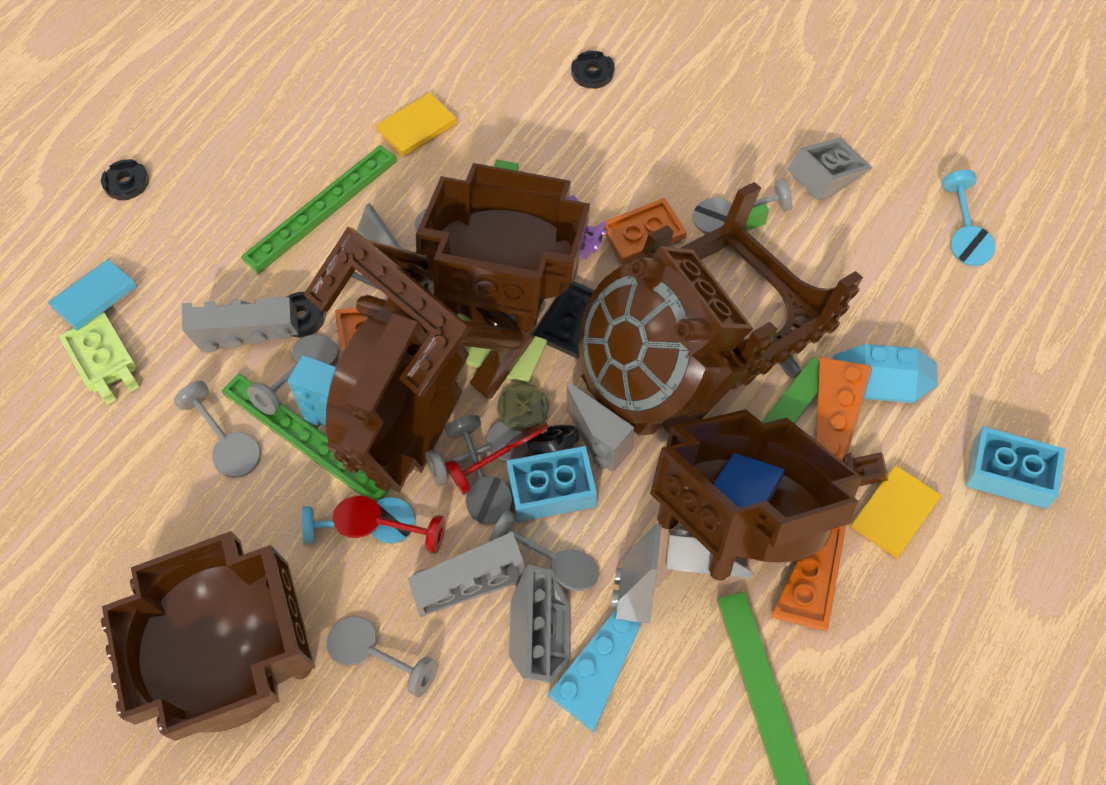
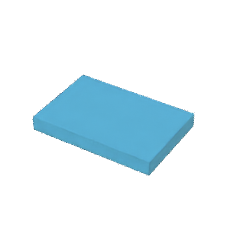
[48,259,137,331]

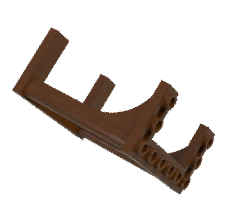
[642,182,863,390]
[303,227,535,399]

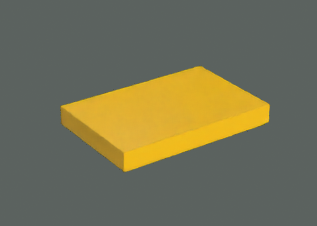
[375,92,457,157]
[851,465,942,559]

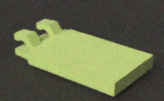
[59,312,139,405]
[458,314,547,384]

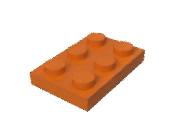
[603,197,687,264]

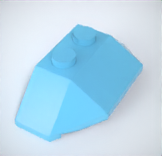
[833,344,938,403]

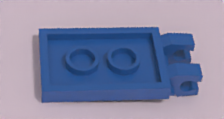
[713,453,785,508]

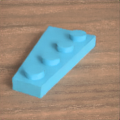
[548,609,641,733]

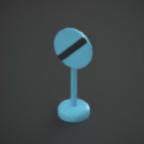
[942,170,995,266]
[302,497,415,545]

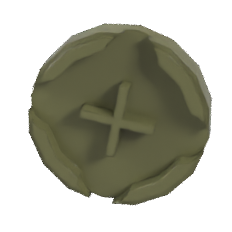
[497,383,549,432]

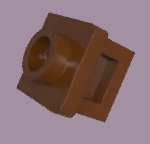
[845,452,888,486]

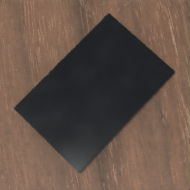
[533,281,594,359]

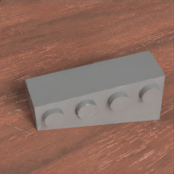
[182,297,298,352]
[408,531,525,617]

